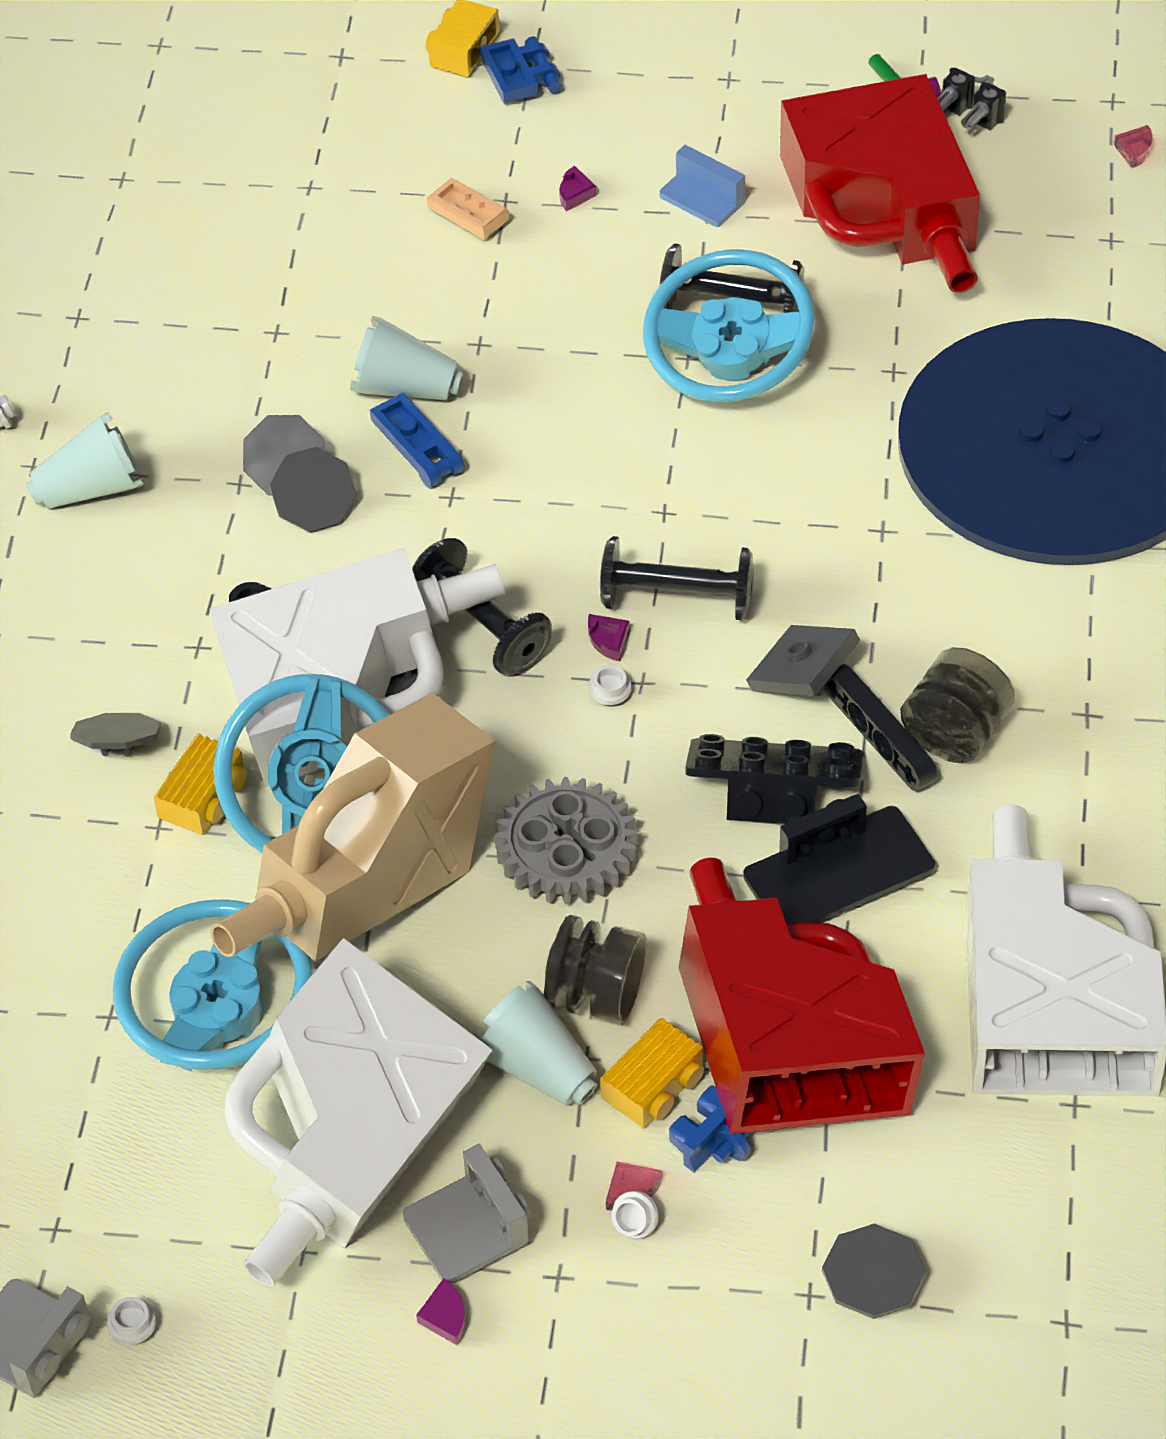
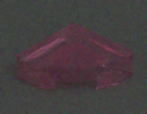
[1114,125,1153,168]
[605,1161,663,1211]

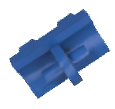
[669,1085,752,1173]

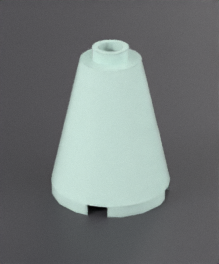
[350,316,463,400]
[26,412,144,508]
[474,980,597,1106]

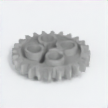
[495,777,638,904]

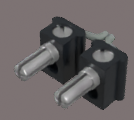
[937,68,1006,131]

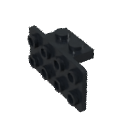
[685,734,863,824]
[743,793,936,924]

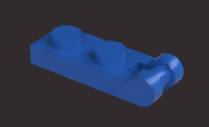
[370,393,465,488]

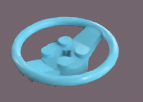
[643,249,815,402]
[214,674,390,853]
[113,899,313,1071]

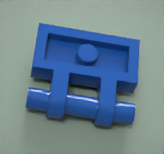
[480,36,562,104]

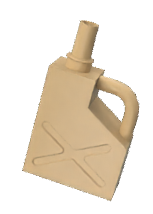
[211,692,495,961]

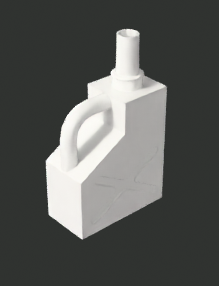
[210,548,505,787]
[966,805,1166,1097]
[224,938,493,1287]

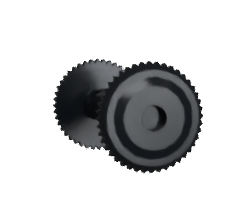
[660,243,804,313]
[600,536,754,620]
[412,538,552,675]

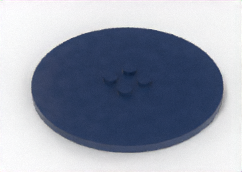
[898,318,1166,565]

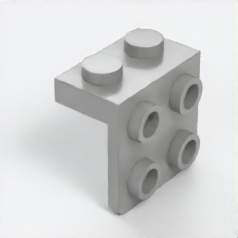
[403,1143,531,1284]
[0,1279,92,1399]

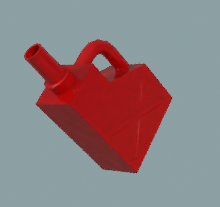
[780,74,980,293]
[678,857,925,1134]

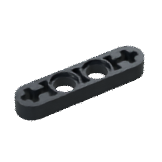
[824,663,938,792]

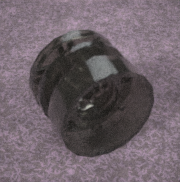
[900,647,1015,764]
[544,915,647,1026]

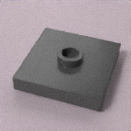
[746,625,860,696]

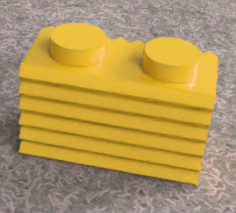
[425,0,500,78]
[153,733,247,835]
[600,1018,704,1129]

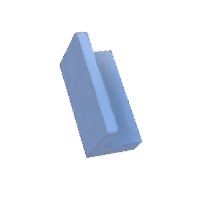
[659,145,745,227]

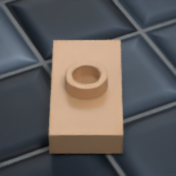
[427,177,509,240]

